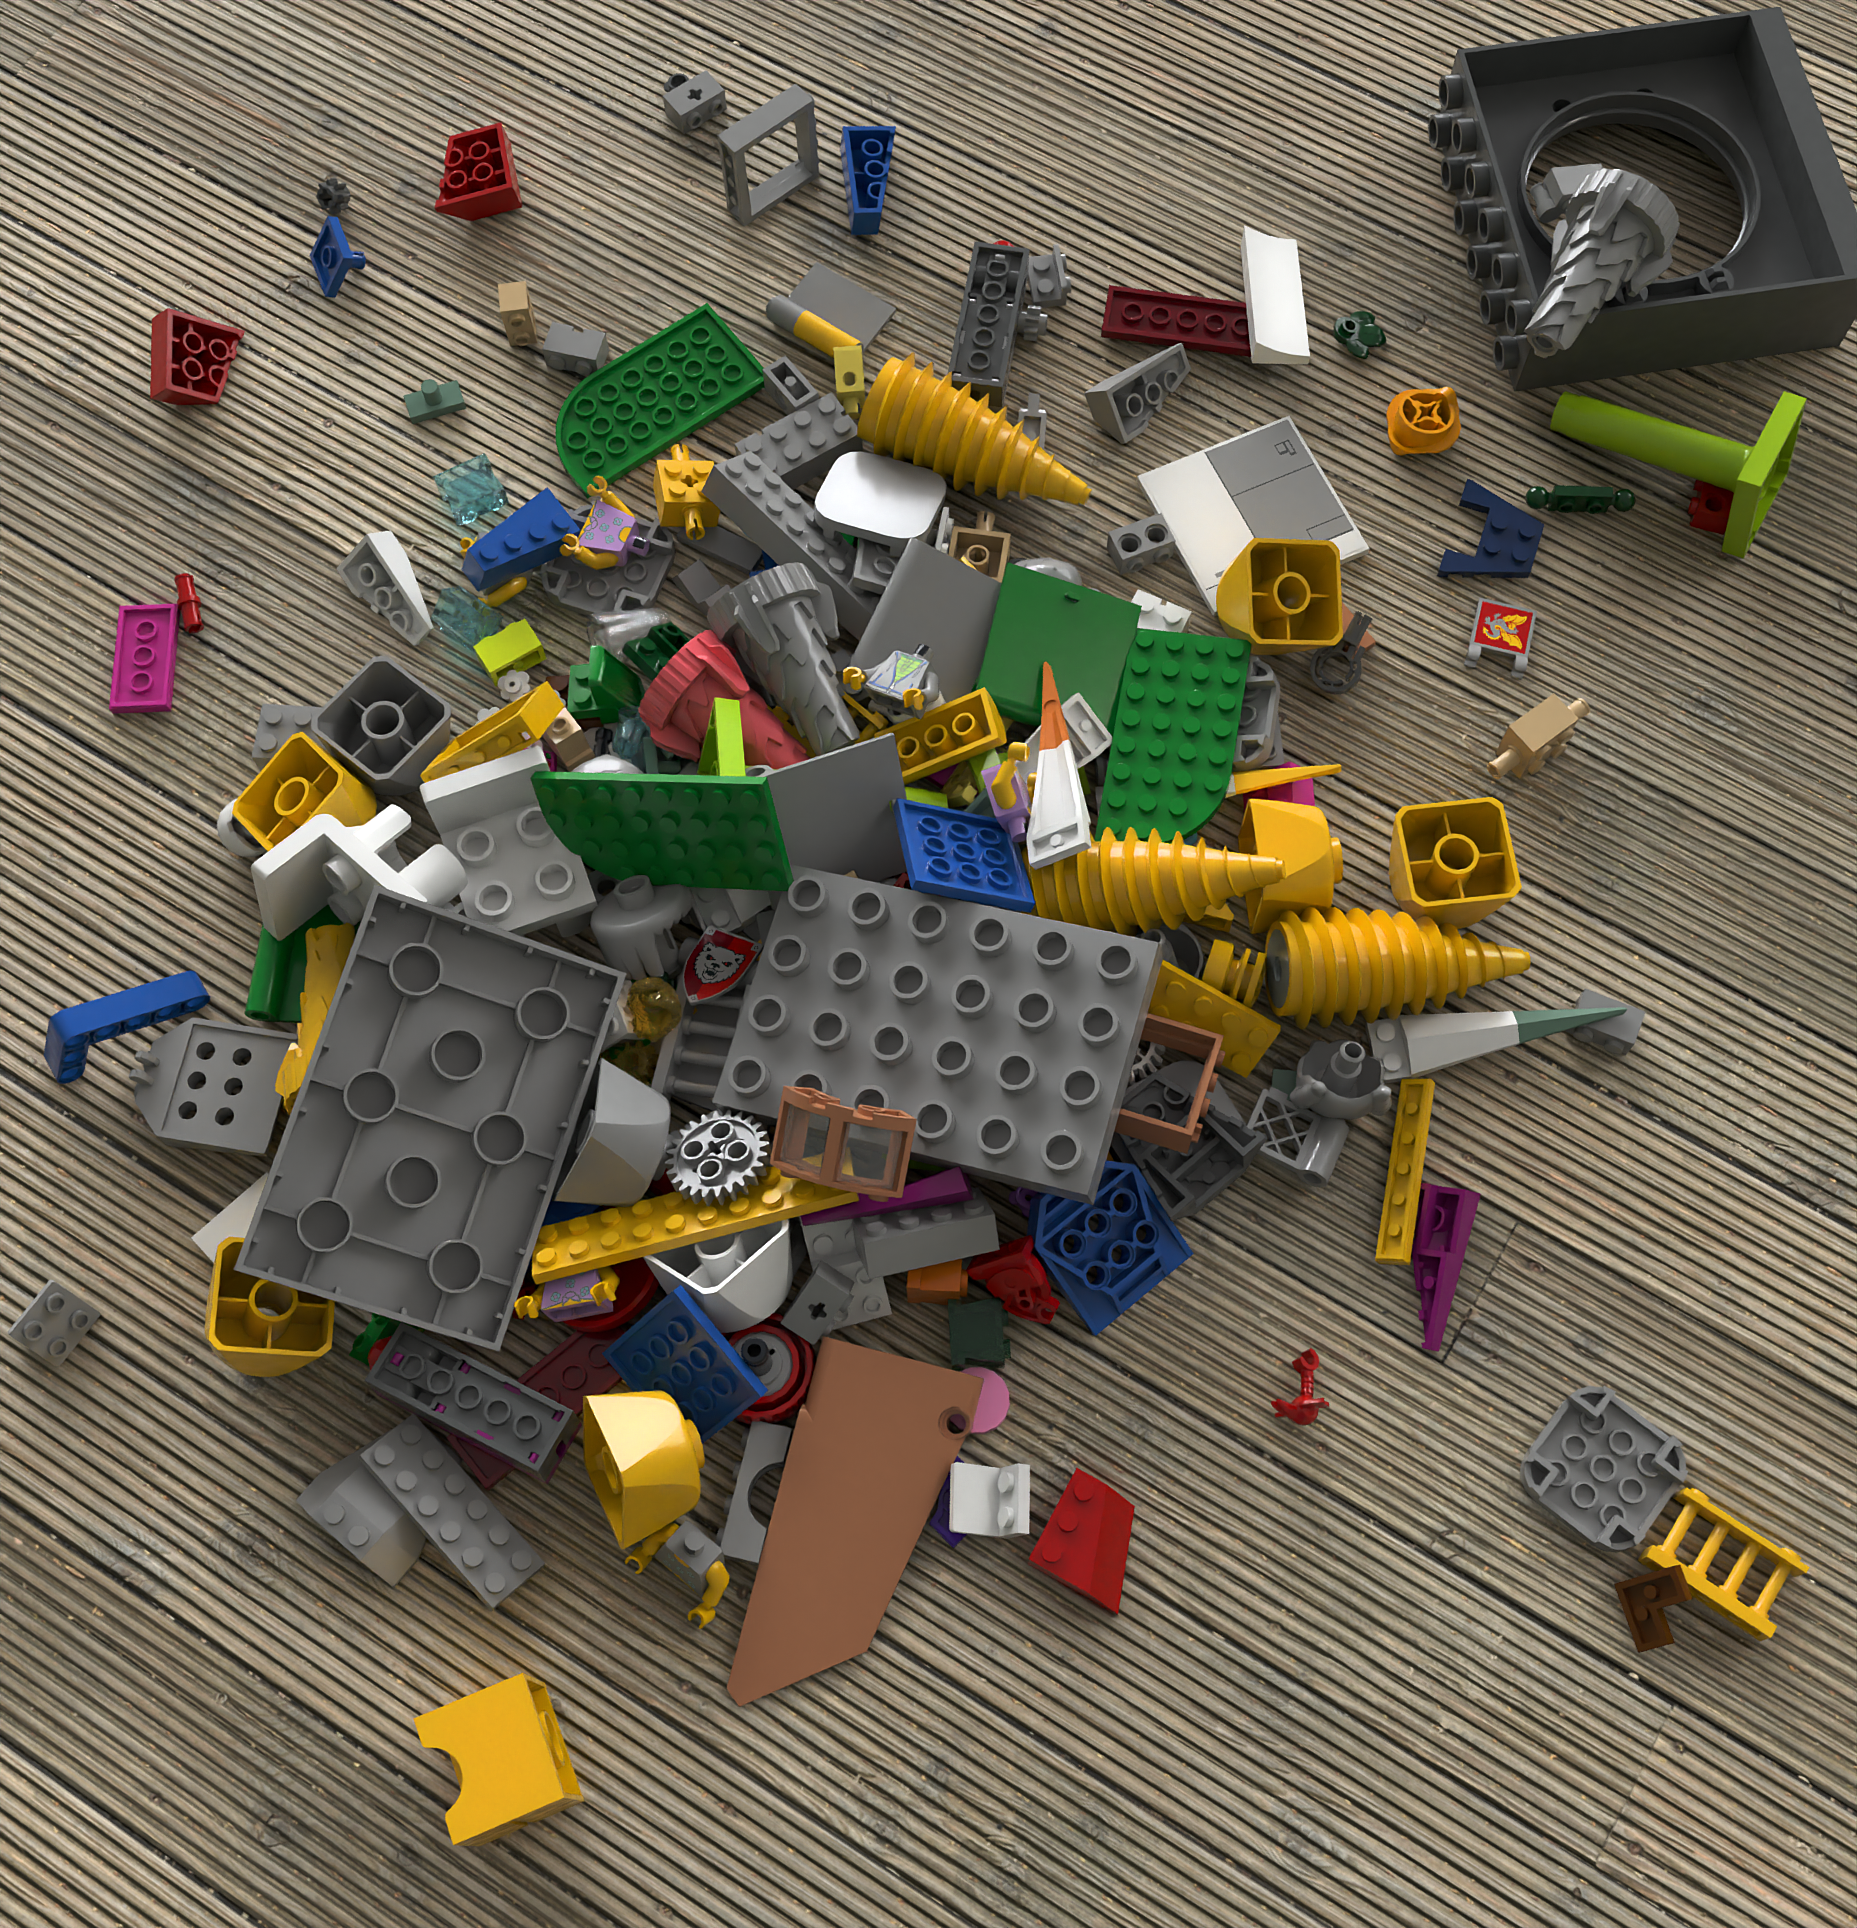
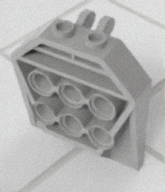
[129,1017,298,1157]

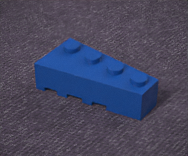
[840,126,896,235]
[462,487,581,592]

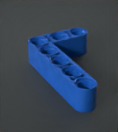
[44,971,210,1084]

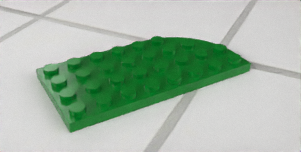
[556,303,765,499]
[1094,628,1252,844]
[530,771,794,891]

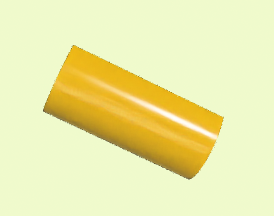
[874,687,1007,786]

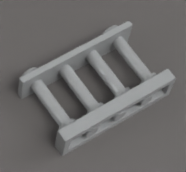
[651,974,751,1104]

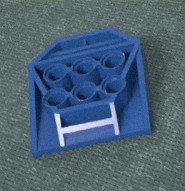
[1026,1161,1194,1336]

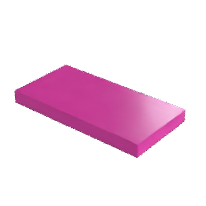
[109,604,180,714]

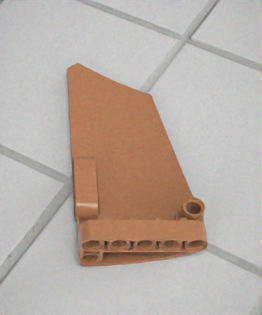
[727,1336,984,1707]

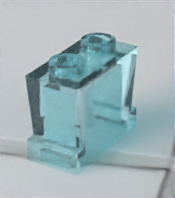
[433,453,509,527]

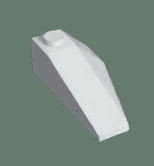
[336,531,434,646]

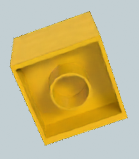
[413,1673,584,1846]

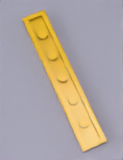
[1375,1079,1435,1265]

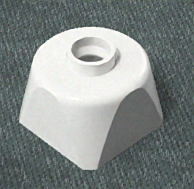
[643,1219,793,1333]

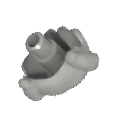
[1290,1039,1392,1120]

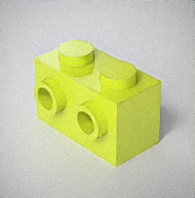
[473,618,547,687]

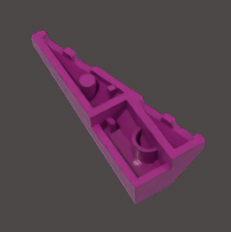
[800,1167,974,1226]
[1412,1183,1481,1352]

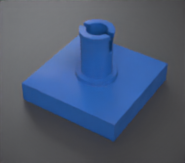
[310,216,366,298]

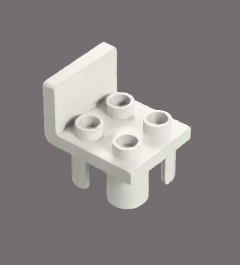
[419,746,598,937]
[251,804,468,941]

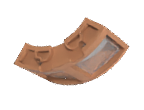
[770,1086,917,1202]

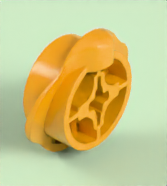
[1386,387,1461,456]

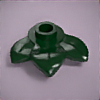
[1333,311,1386,359]

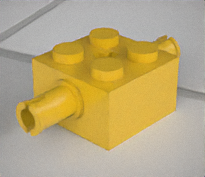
[653,444,720,540]

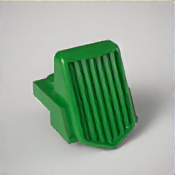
[567,645,645,724]

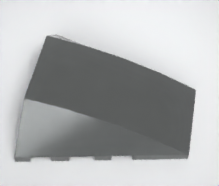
[1118,1072,1267,1221]

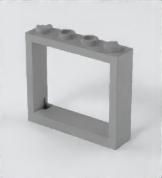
[717,84,820,227]

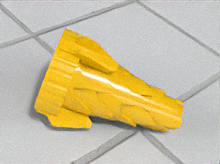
[275,922,356,1115]

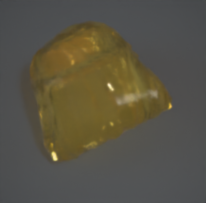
[626,977,682,1042]

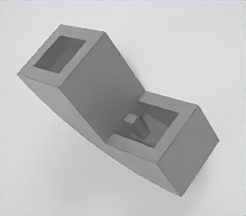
[672,559,731,615]

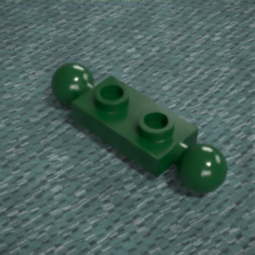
[1525,485,1636,514]

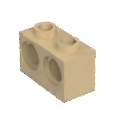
[498,281,538,346]

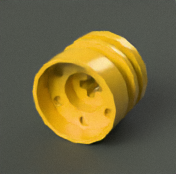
[1201,939,1266,1009]

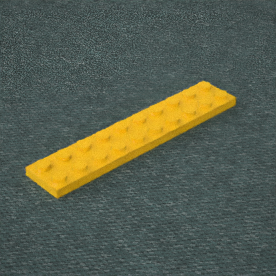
[532,1147,859,1284]

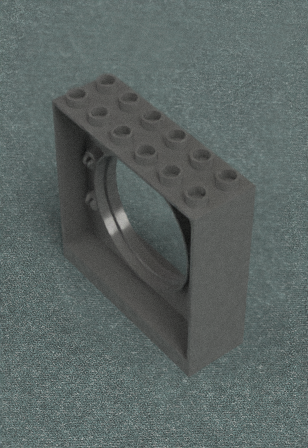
[1428,7,1857,392]

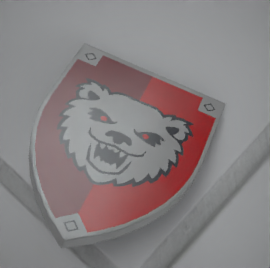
[683,925,764,1006]

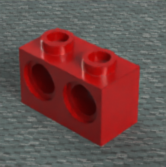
[1687,480,1734,535]

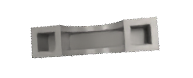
[715,1421,793,1566]

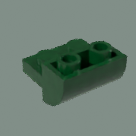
[622,622,690,682]

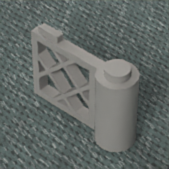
[1246,1087,1349,1188]

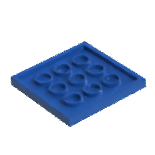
[893,798,1035,913]
[602,1285,768,1444]

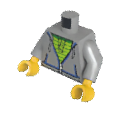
[843,644,939,720]

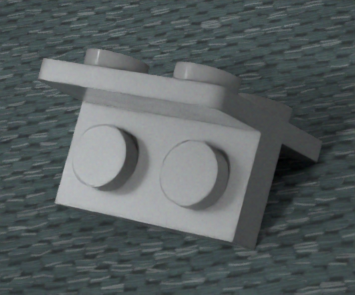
[8,1280,100,1367]

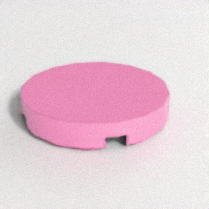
[950,1367,1010,1434]

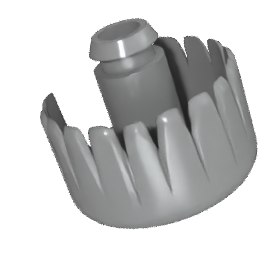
[590,875,706,981]

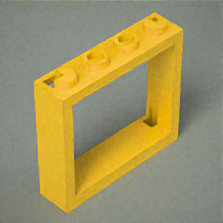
[419,681,565,783]

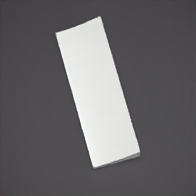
[1241,225,1310,364]

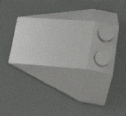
[296,1428,463,1588]

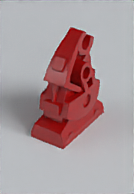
[966,1235,1060,1324]

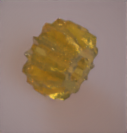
[608,1040,659,1085]

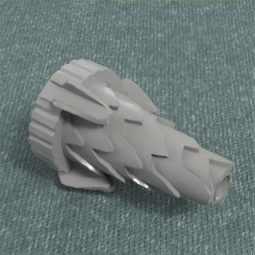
[1524,168,1680,358]
[706,562,860,757]

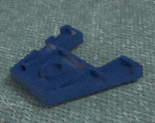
[1437,479,1544,578]

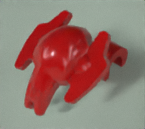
[1271,1348,1329,1426]

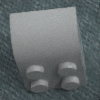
[252,704,330,771]

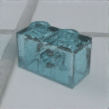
[430,586,503,651]

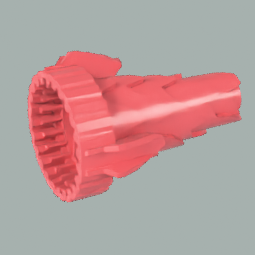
[638,630,811,769]

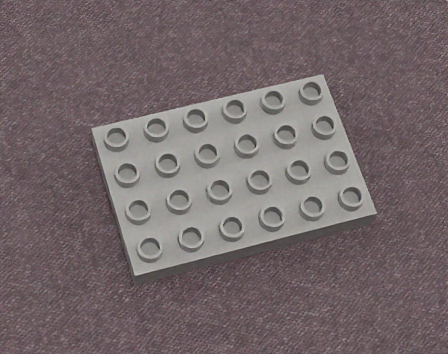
[712,864,1164,1205]
[234,885,627,1352]

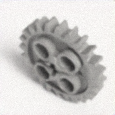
[665,1110,772,1206]

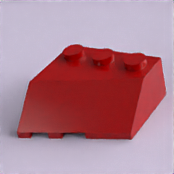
[434,122,522,221]
[150,308,245,405]
[1027,1468,1135,1615]

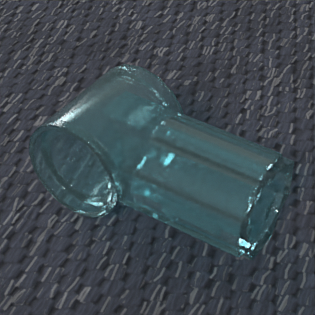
[612,706,646,759]

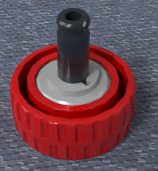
[721,1313,816,1426]

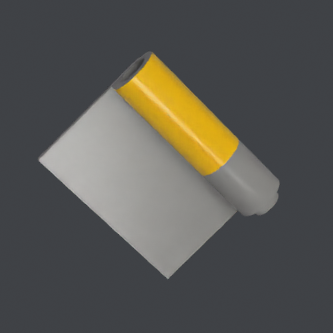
[766,262,897,359]

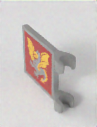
[1464,598,1537,679]

